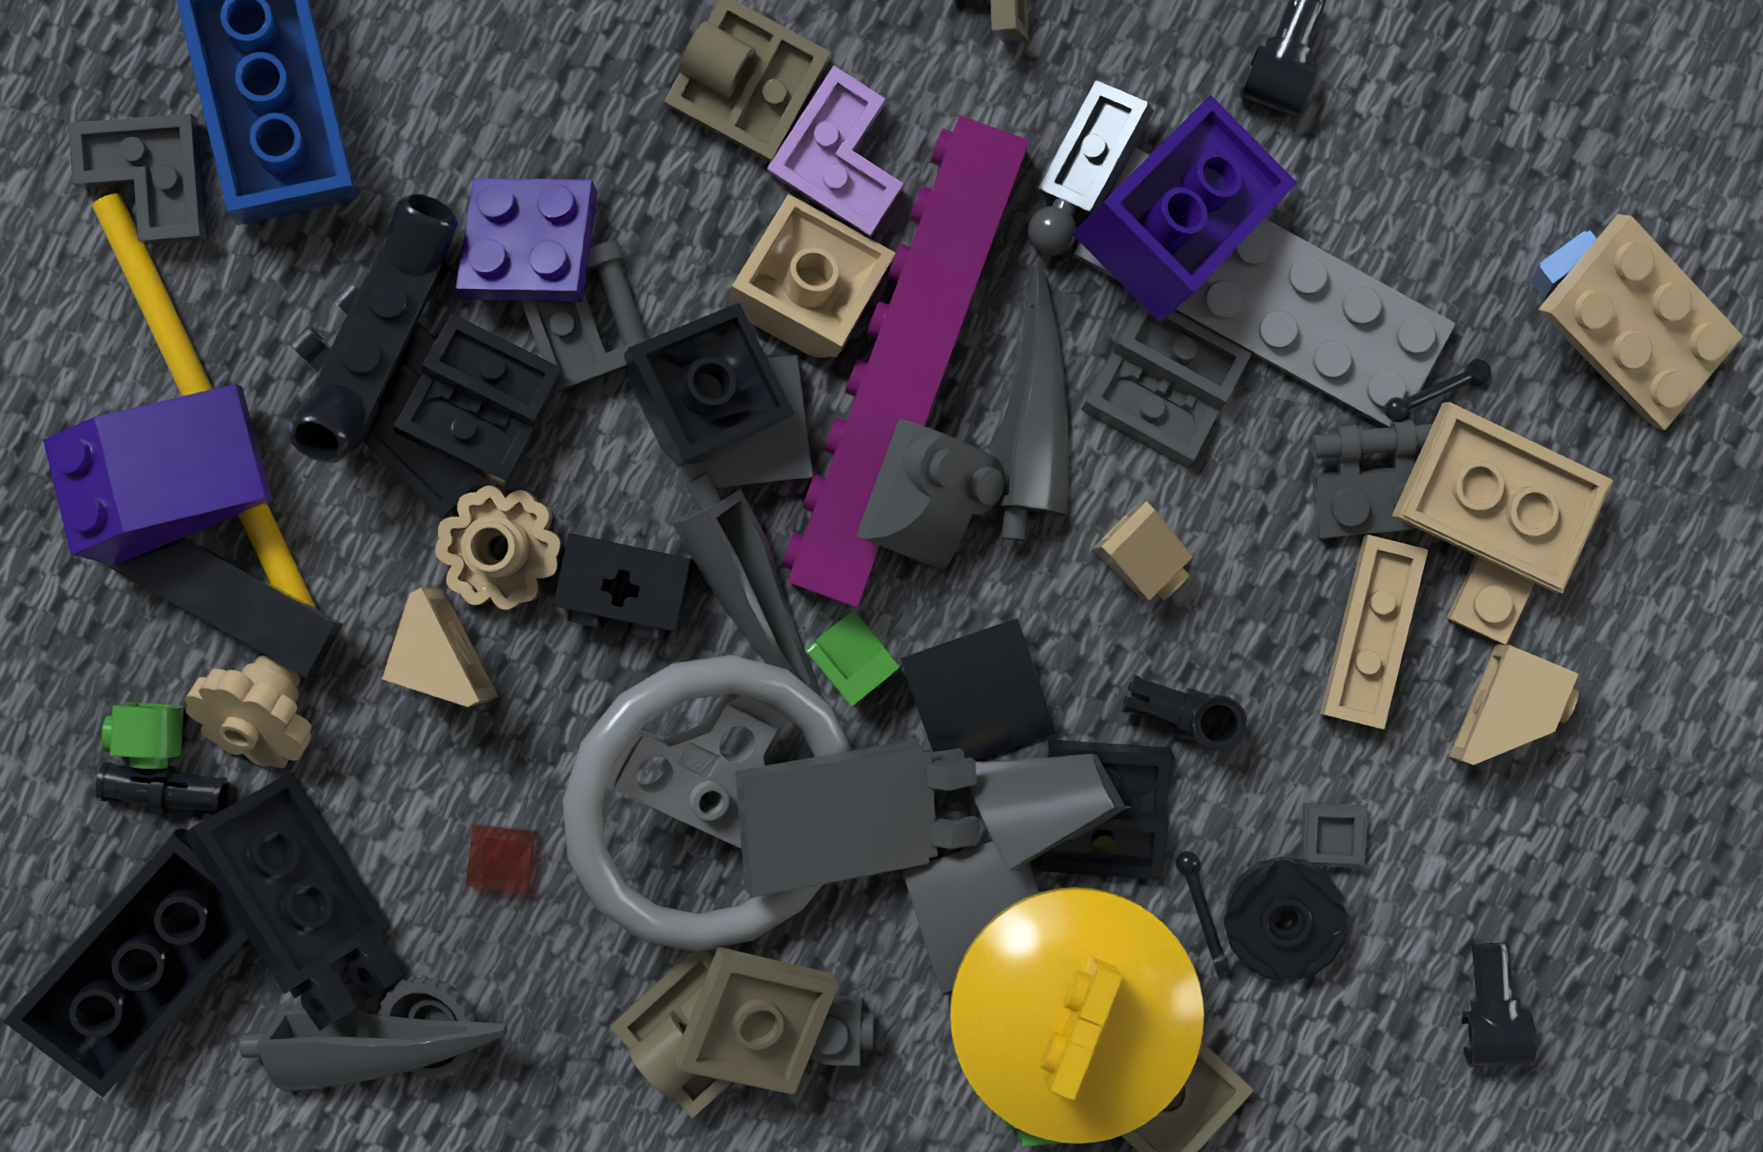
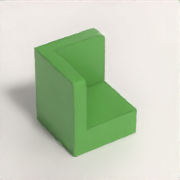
[805,612,900,706]

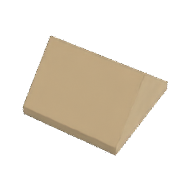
[382,587,499,707]

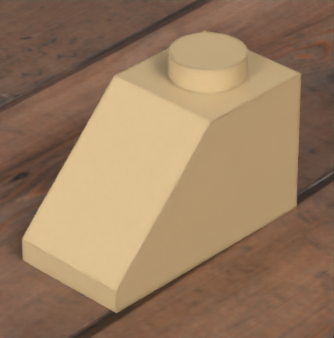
[1092,501,1193,601]
[1449,644,1579,765]

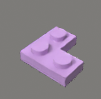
[767,66,904,239]

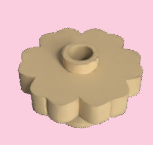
[435,485,564,610]
[185,656,312,768]

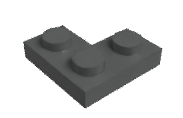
[68,114,206,244]

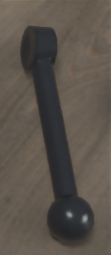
[1384,359,1491,421]
[1175,851,1229,976]

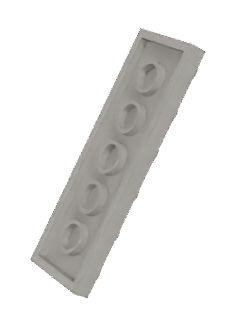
[1073,147,1456,428]

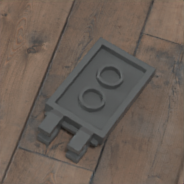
[735,740,980,898]

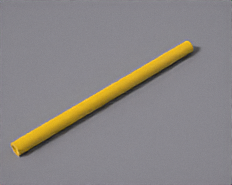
[92,193,317,609]

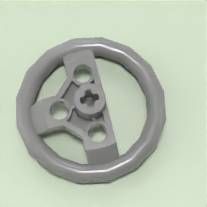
[562,655,852,952]

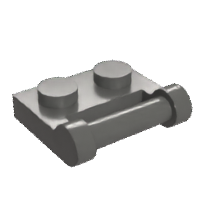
[521,240,650,394]

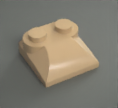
[728,194,896,358]

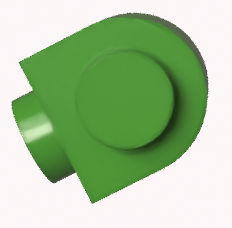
[102,702,184,769]

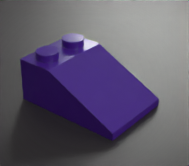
[1072,95,1297,323]
[43,384,272,566]

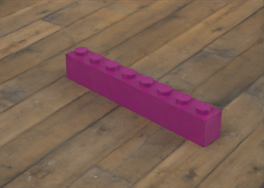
[781,115,1030,608]

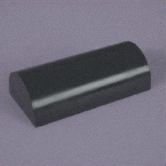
[3,828,249,1097]

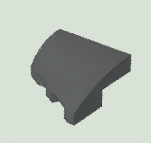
[969,754,1127,870]

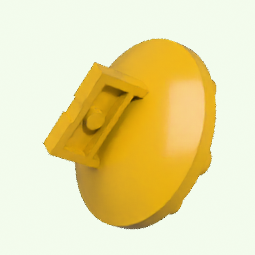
[950,887,1204,1144]

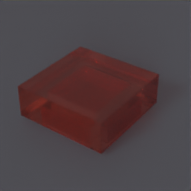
[466,823,536,893]

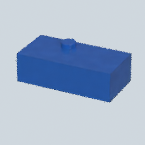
[176,0,358,226]

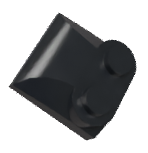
[624,303,794,467]

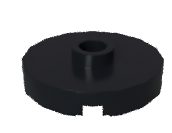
[1223,856,1348,981]

